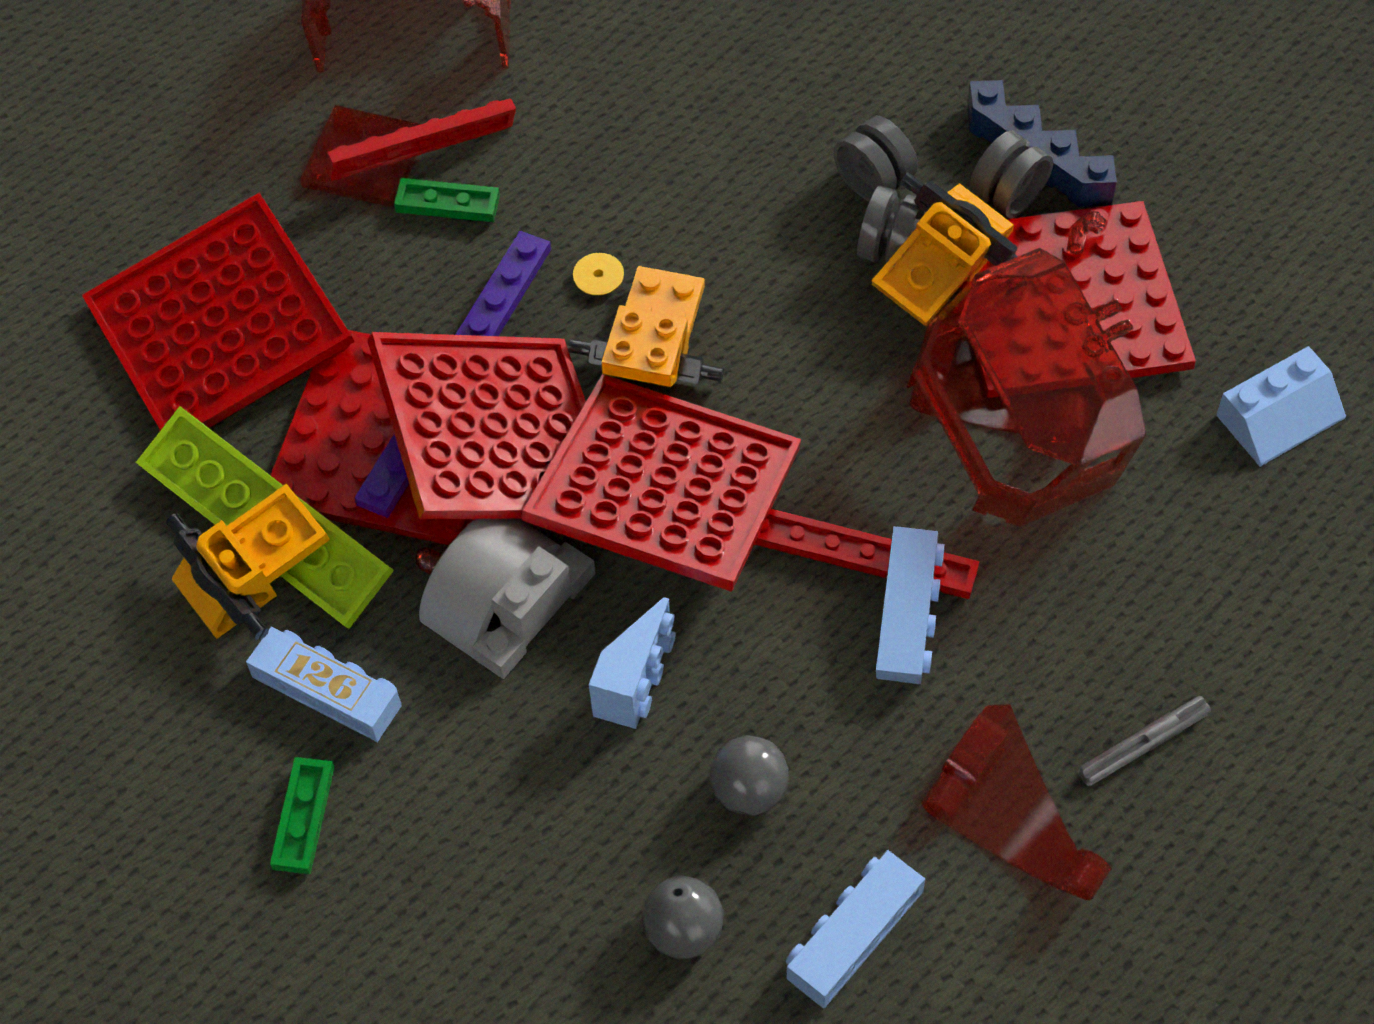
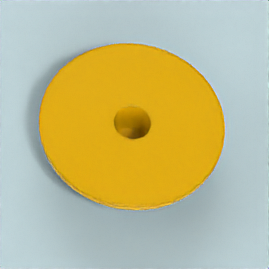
[573,253,624,295]

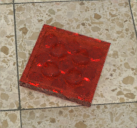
[300,105,421,208]

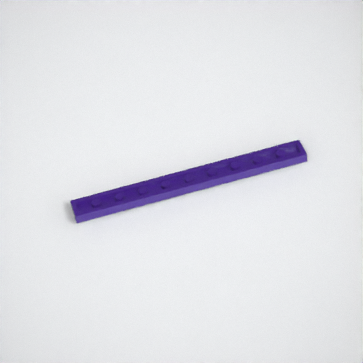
[354,231,551,518]

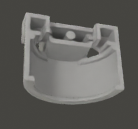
[419,519,596,679]

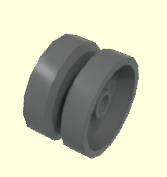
[833,116,918,202]
[969,130,1053,219]
[857,186,925,263]

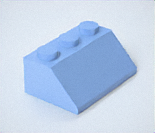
[1216,346,1346,466]

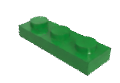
[394,178,500,222]
[270,757,335,874]

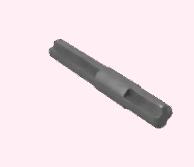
[1078,696,1211,786]

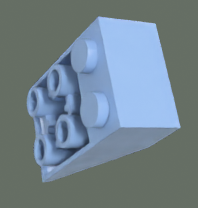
[589,597,676,729]

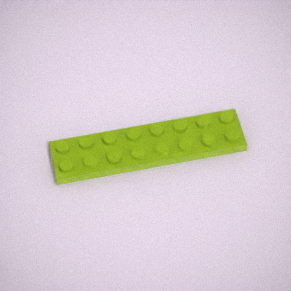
[135,407,394,629]

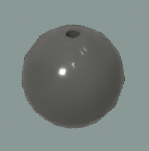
[710,735,789,816]
[642,876,724,959]

